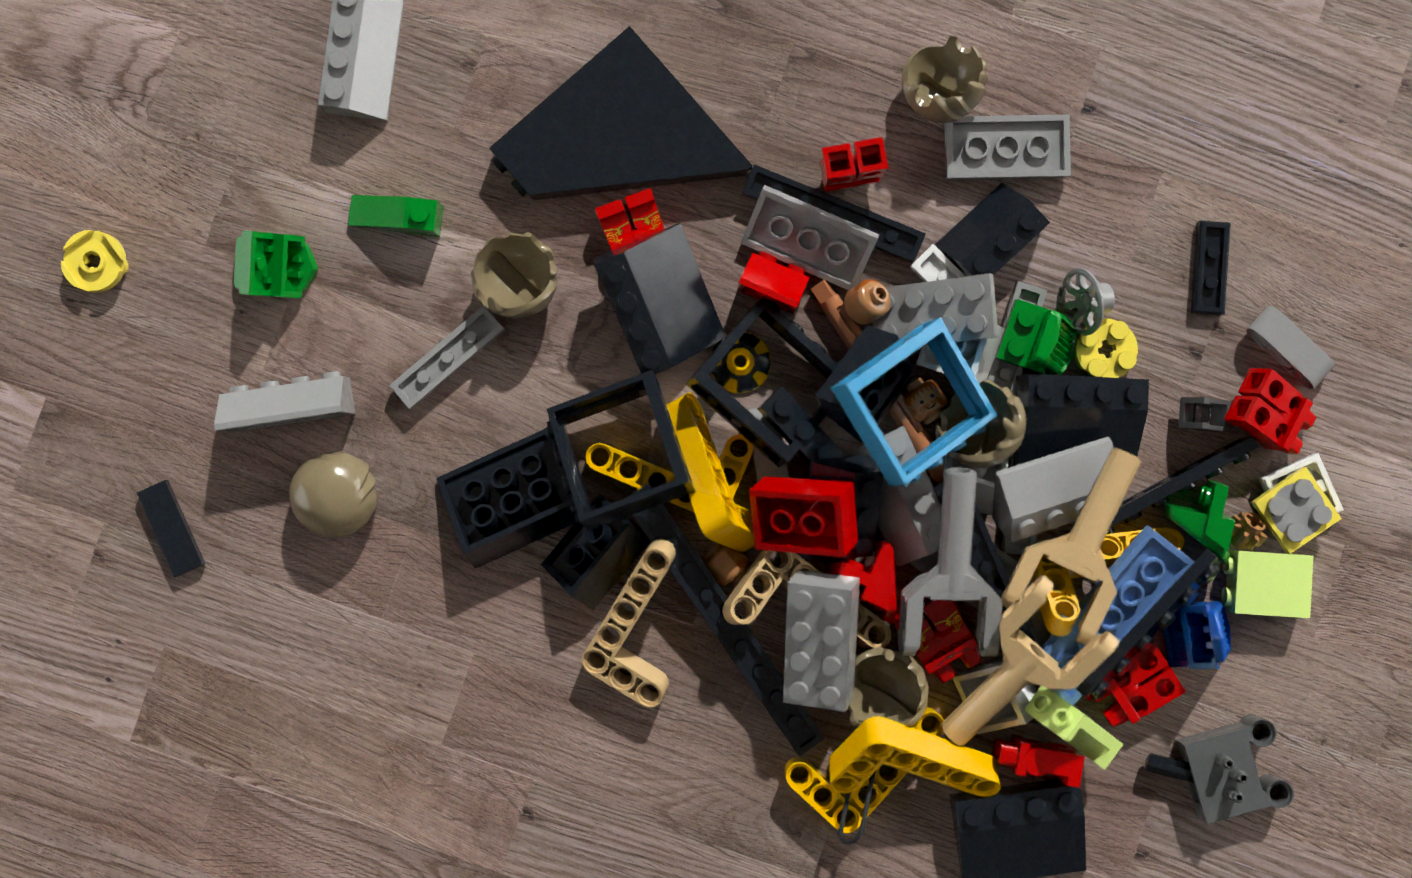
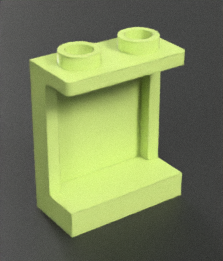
[1221,550,1314,618]
[1025,686,1124,770]

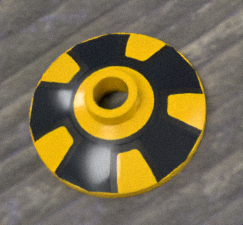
[711,332,771,393]

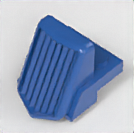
[1163,601,1231,669]

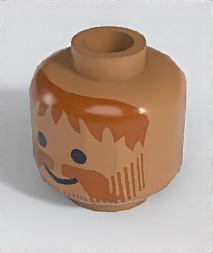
[844,279,891,325]
[903,377,948,425]
[703,543,749,587]

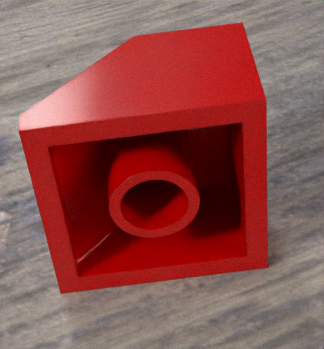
[737,251,810,315]

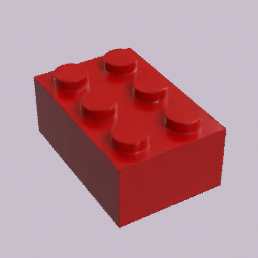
[749,476,858,557]

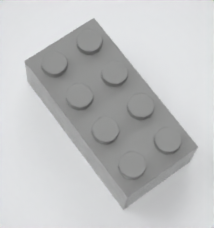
[783,570,860,712]

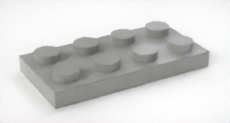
[944,114,1071,180]
[741,185,879,290]
[873,273,998,346]

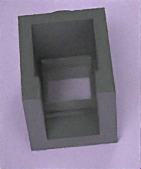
[1178,397,1231,432]

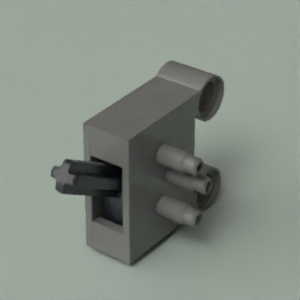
[1145,714,1294,824]

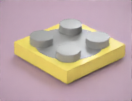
[1251,467,1342,554]

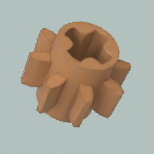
[1230,511,1267,551]

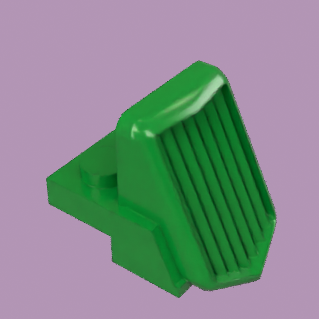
[234,230,318,298]
[995,299,1077,375]
[1163,479,1235,564]

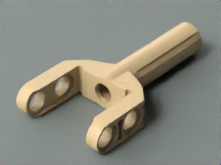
[1001,448,1142,646]
[941,575,1119,746]

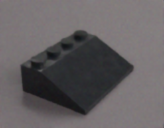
[593,223,726,374]
[1013,374,1149,466]
[436,428,576,569]
[949,779,1086,878]

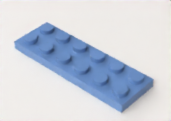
[1041,525,1194,706]

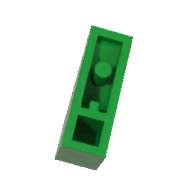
[348,195,444,237]

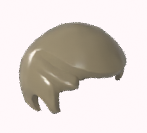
[902,36,988,123]
[471,232,558,318]
[936,379,1026,468]
[289,451,378,539]
[848,647,929,727]

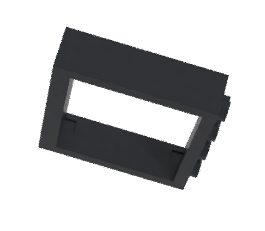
[685,297,838,467]
[546,370,696,531]

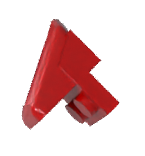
[825,540,897,624]

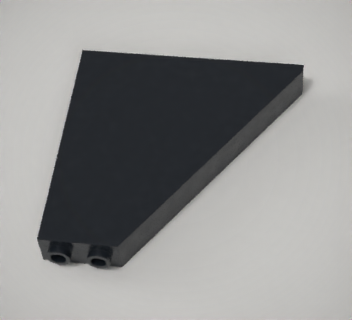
[489,26,753,200]

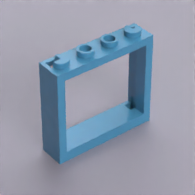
[831,317,998,487]

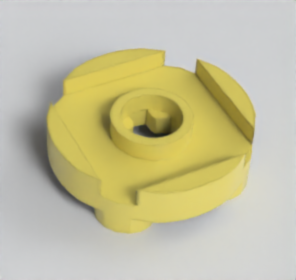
[61,230,129,293]
[1074,318,1138,378]

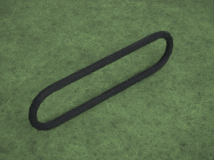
[838,771,876,845]

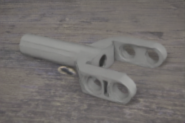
[898,468,1003,656]

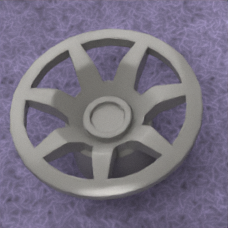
[1061,268,1115,336]

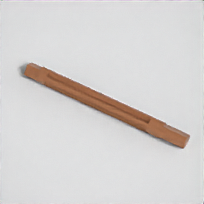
[811,280,945,484]

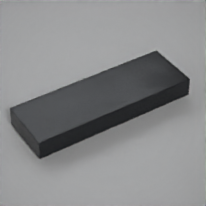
[1191,220,1231,316]
[137,480,206,577]

